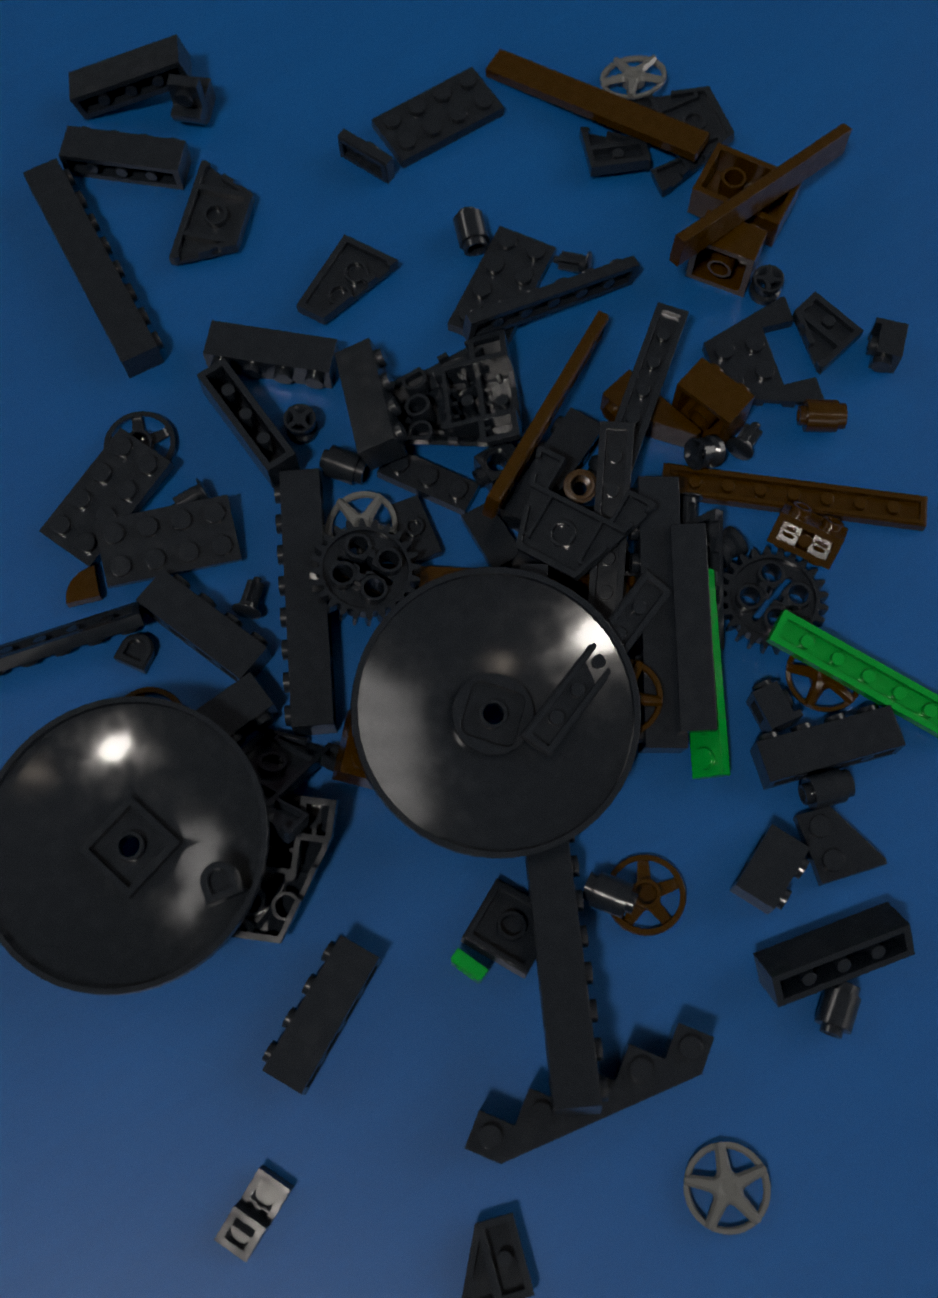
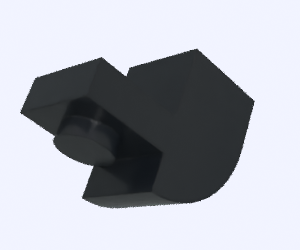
[167,74,216,125]

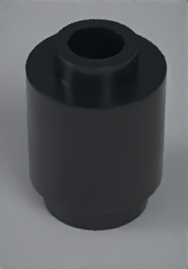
[453,206,489,256]
[320,445,370,486]
[798,768,855,810]
[582,871,639,919]
[814,982,862,1039]

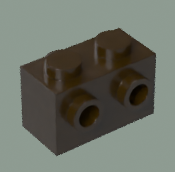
[767,501,848,570]

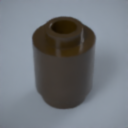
[796,399,848,432]
[563,469,596,505]

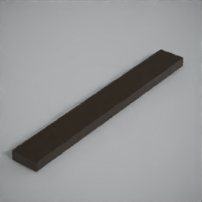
[485,49,710,162]
[669,123,852,267]
[482,311,609,519]
[662,463,928,531]

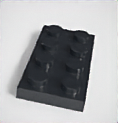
[371,67,504,169]
[448,226,556,345]
[39,428,175,568]
[93,495,242,589]

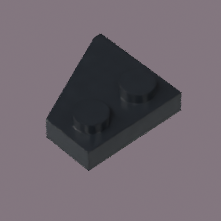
[580,127,651,177]
[793,291,864,374]
[793,806,887,886]
[462,1212,535,1298]

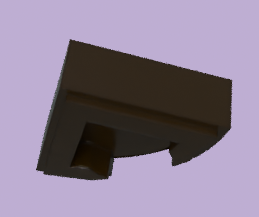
[66,565,102,608]

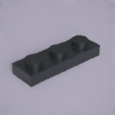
[377,452,480,515]

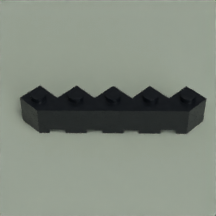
[465,1022,714,1164]

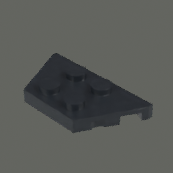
[169,160,255,265]

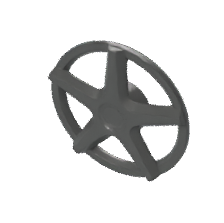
[600,55,667,100]
[325,491,398,555]
[683,1142,771,1235]

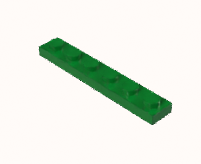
[689,568,731,780]
[765,609,938,738]

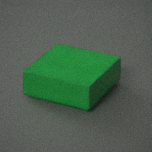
[450,948,488,984]

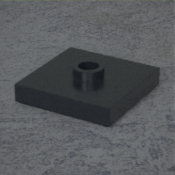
[460,878,536,979]

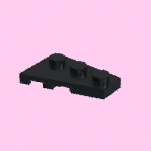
[296,234,399,325]

